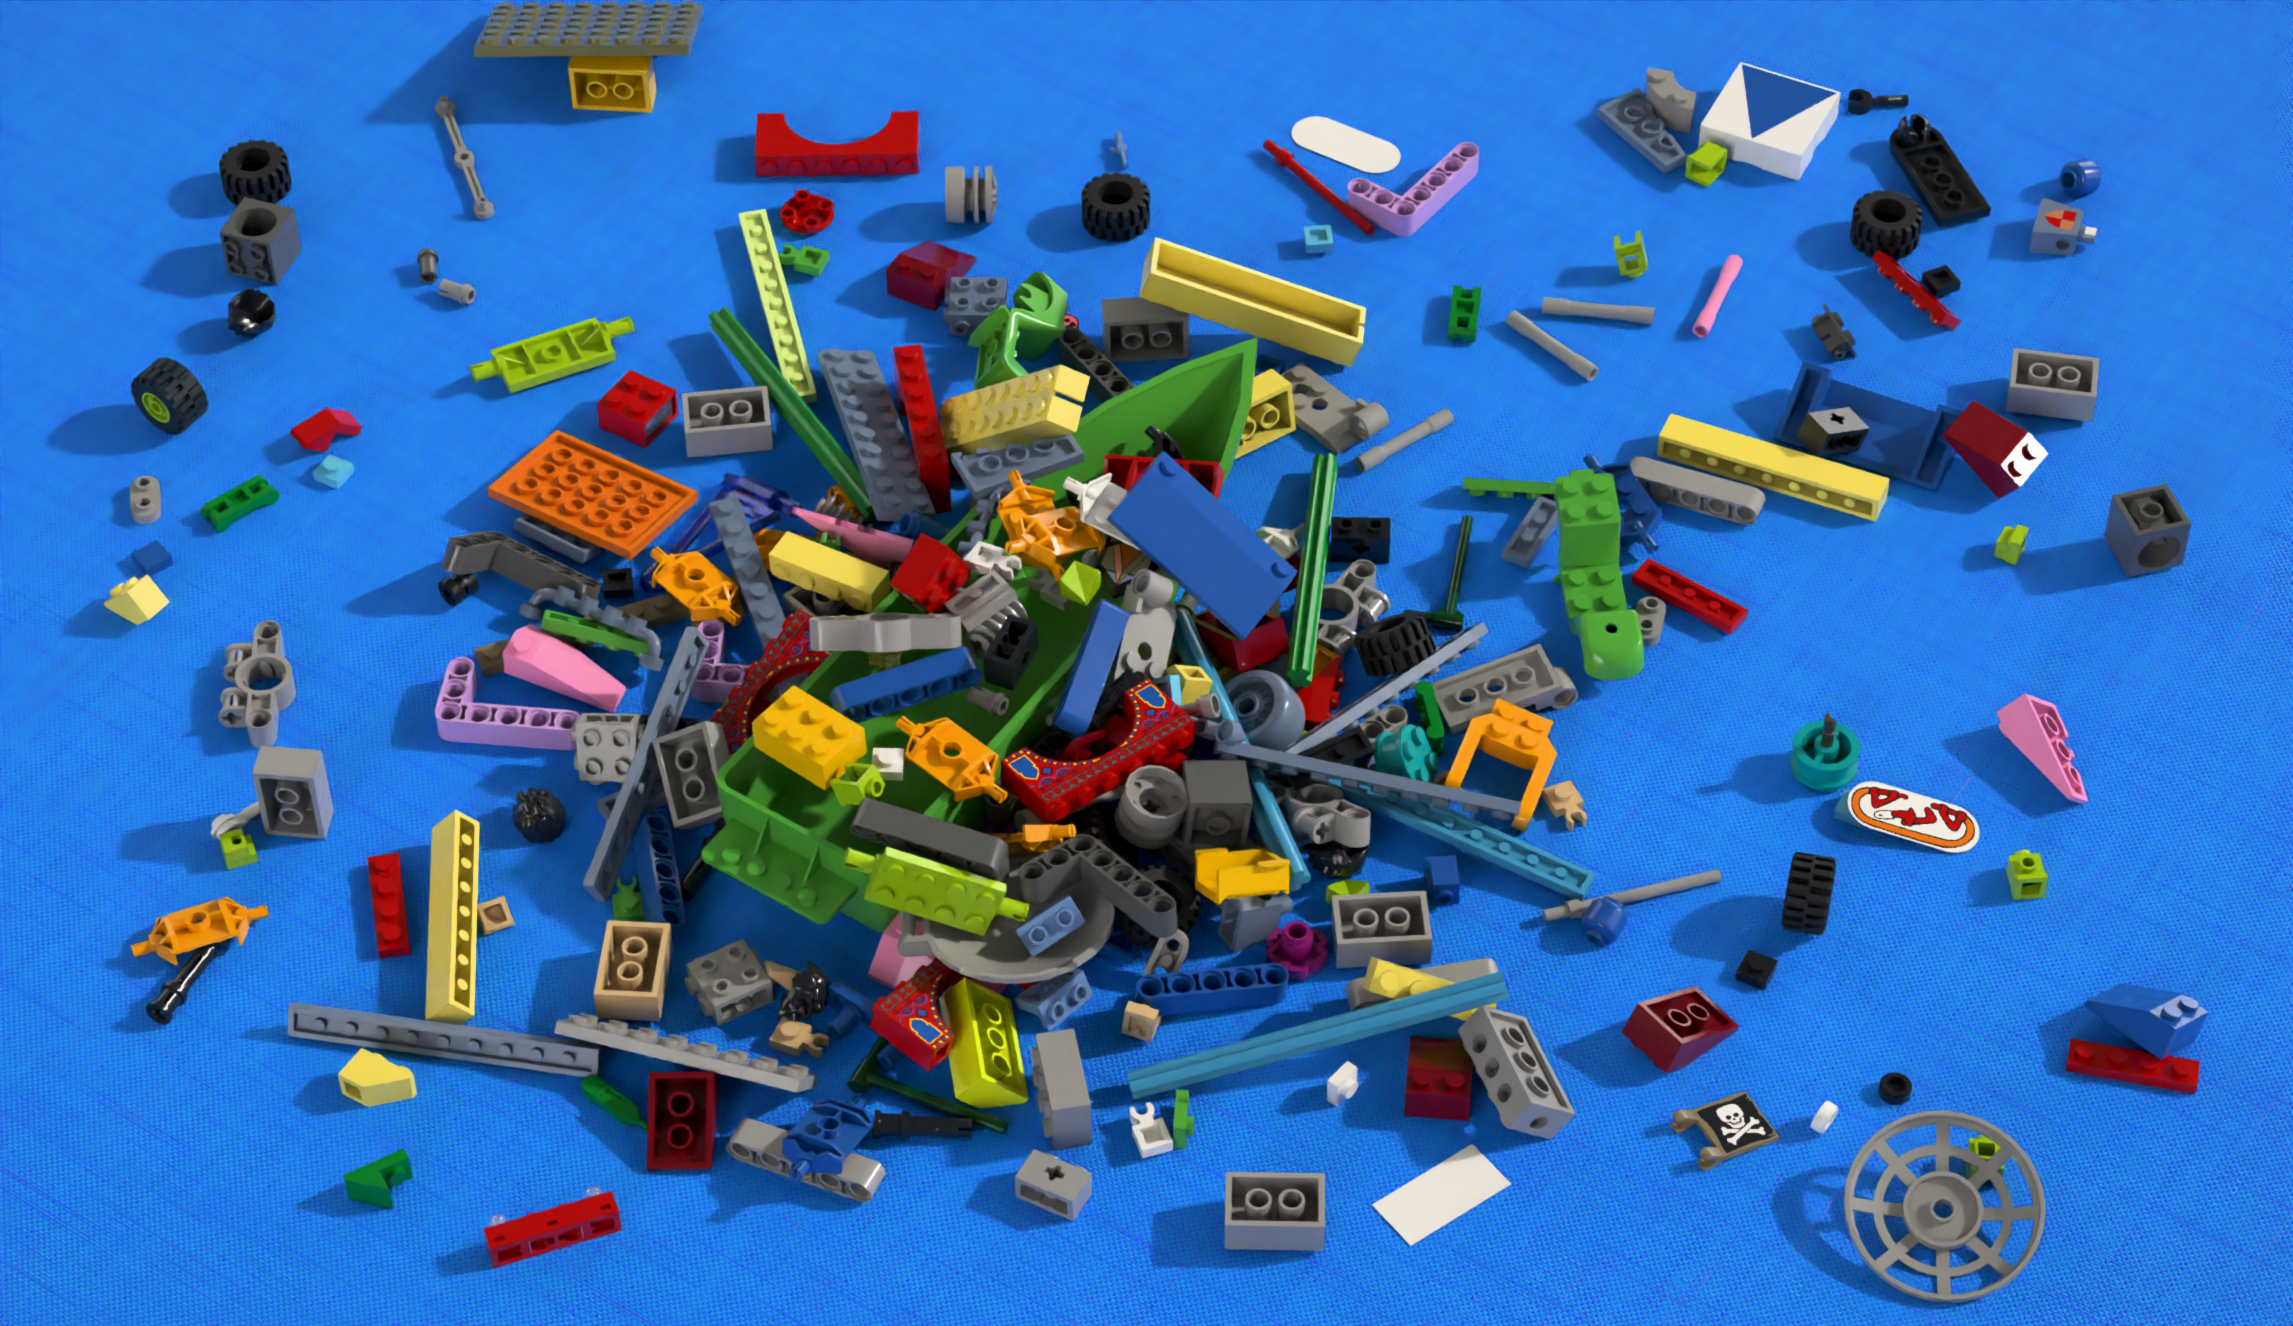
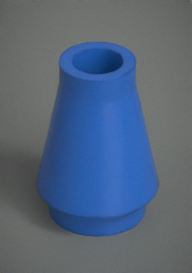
[899,510,946,540]

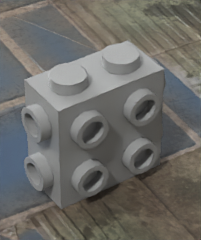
[571,713,646,785]
[685,939,776,1027]

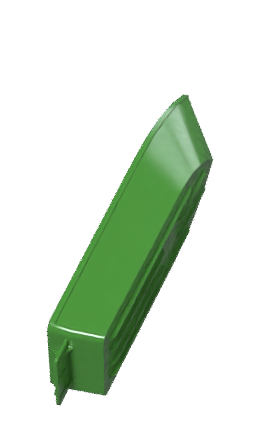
[702,337,1258,933]

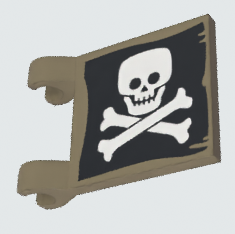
[1670,1091,1779,1171]

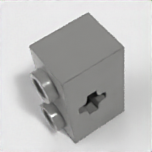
[1015,1149,1092,1221]

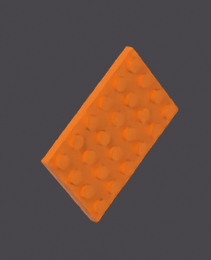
[488,430,698,560]

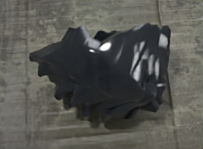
[228,288,275,338]
[512,788,566,844]
[1303,840,1369,880]
[777,961,831,1022]

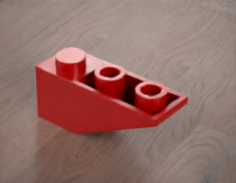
[1297,657,1345,732]

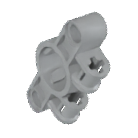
[1287,559,1391,662]
[809,613,962,652]
[218,620,296,748]
[1262,770,1371,848]

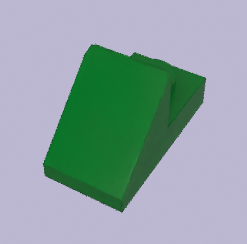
[343,1149,413,1208]

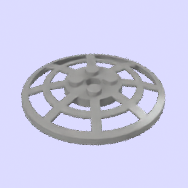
[1843,1110,2046,1303]

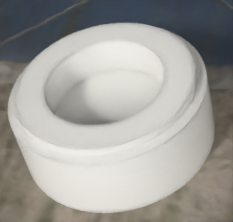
[1810,1100,1839,1134]

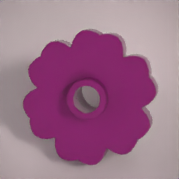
[1266,921,1328,980]

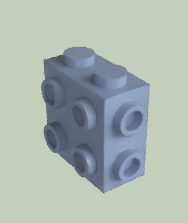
[943,277,1008,336]

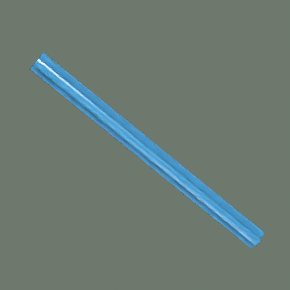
[1172,610,1311,891]
[1126,971,1509,1100]

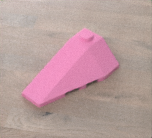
[503,624,626,713]

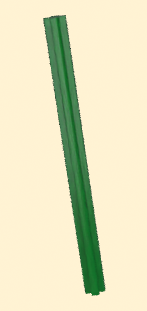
[708,307,876,522]
[1285,453,1338,689]

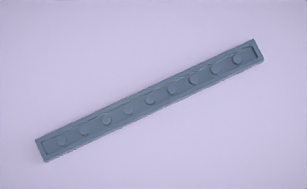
[709,495,808,696]
[1265,622,1489,774]
[583,626,709,902]
[1213,740,1521,821]
[287,1002,602,1077]

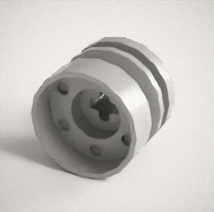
[945,166,997,223]
[1114,765,1187,849]

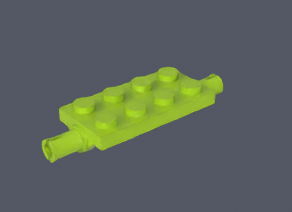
[469,316,635,394]
[842,847,1029,936]

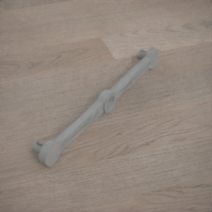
[435,96,494,219]

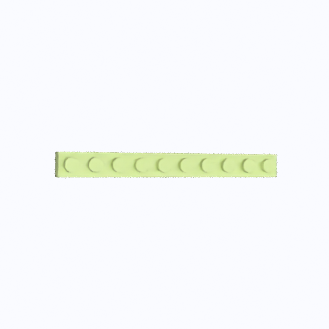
[738,209,817,403]

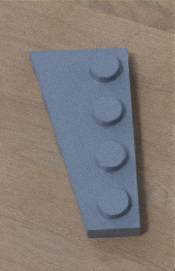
[1597,88,1686,174]
[951,434,1085,500]

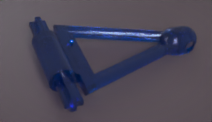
[640,473,803,593]

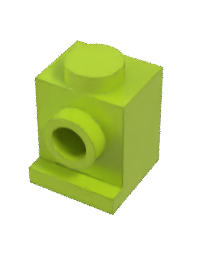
[2006,849,2048,900]

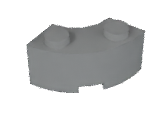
[1645,68,1696,134]

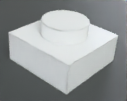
[871,748,905,781]
[1327,1061,1358,1107]

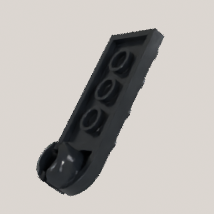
[1889,114,1991,228]

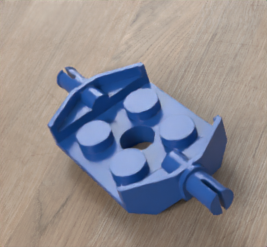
[1583,453,1663,554]
[782,1096,874,1181]

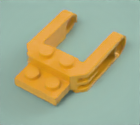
[1444,698,1557,833]

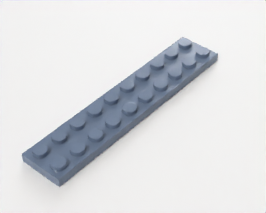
[818,348,936,522]

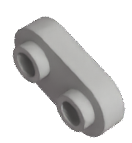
[130,476,162,524]
[1635,596,1666,647]
[1144,929,1189,976]

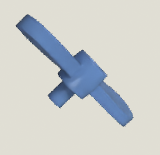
[1110,131,1128,168]

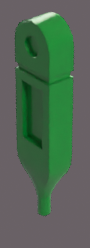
[582,1075,648,1131]

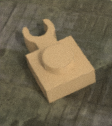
[1542,780,1587,831]
[769,1016,829,1058]

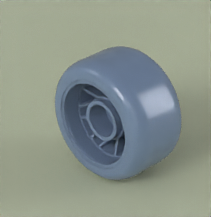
[1216,670,1305,751]

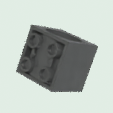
[219,197,302,285]
[2104,483,2191,577]
[1180,760,1253,849]

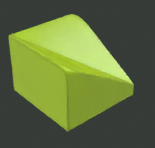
[1059,560,1101,605]
[1326,879,1370,904]

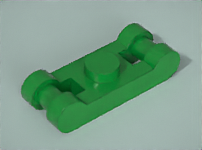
[1447,285,1482,342]
[200,475,280,532]
[1414,681,1444,758]

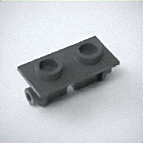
[1812,304,1857,360]

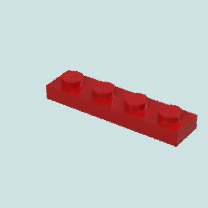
[1871,250,1961,329]
[1632,558,1748,635]
[367,852,411,959]
[2065,1038,2200,1094]

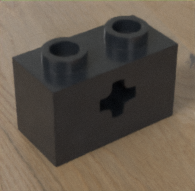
[1797,407,1870,457]
[1331,517,1390,563]
[983,614,1039,691]

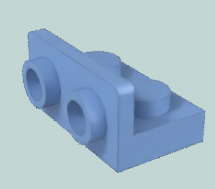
[1012,894,1085,956]
[1014,968,1093,1031]

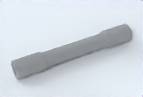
[1542,297,1655,324]
[1506,310,1599,381]
[1354,408,1454,473]

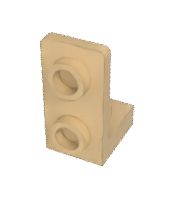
[1121,1001,1162,1043]

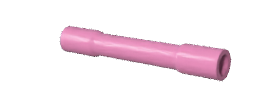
[1692,255,1743,338]

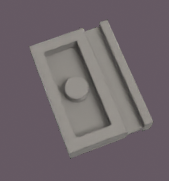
[944,569,1018,632]

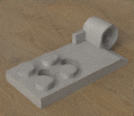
[1281,362,1389,455]
[1103,568,1177,709]
[1431,644,1578,734]

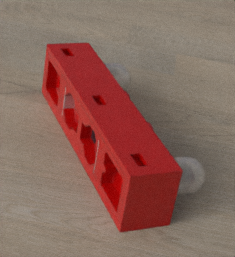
[484,1185,622,1268]

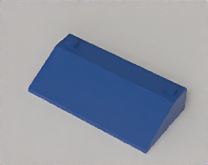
[1773,361,1962,492]
[1106,451,1298,641]

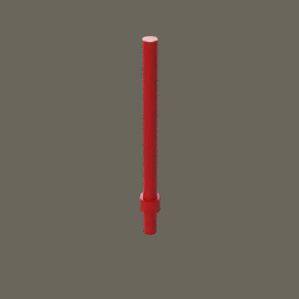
[1263,139,1375,236]

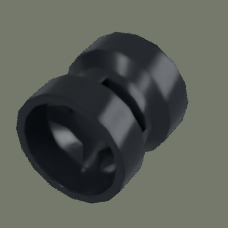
[438,573,479,607]

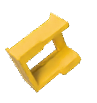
[1195,848,1290,905]

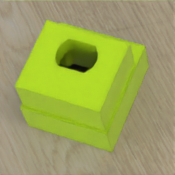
[1994,524,2029,565]
[219,828,258,870]

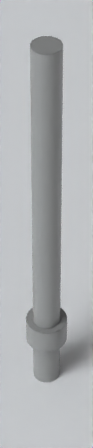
[1542,869,1722,922]

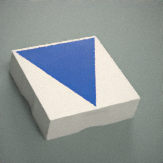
[1698,62,1841,181]

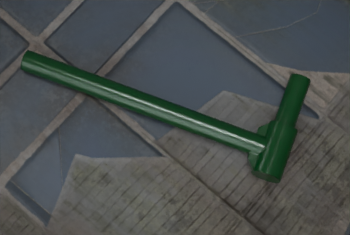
[1404,515,1473,631]
[847,1036,1008,1135]

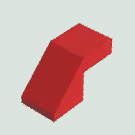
[290,408,362,452]

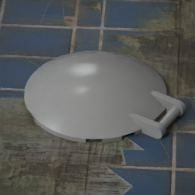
[898,854,1115,984]

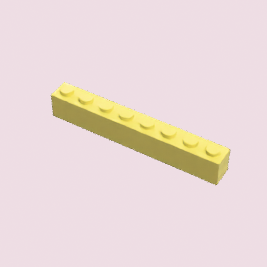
[1657,414,1890,522]
[425,810,480,1025]

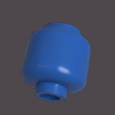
[2060,159,2101,196]
[1581,896,1628,945]

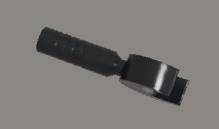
[1848,89,1909,115]

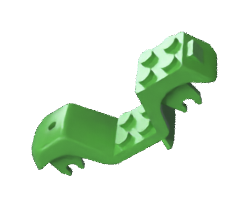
[967,271,1068,445]
[1551,469,1644,680]

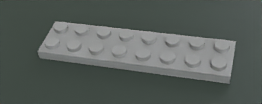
[554,1013,818,1093]

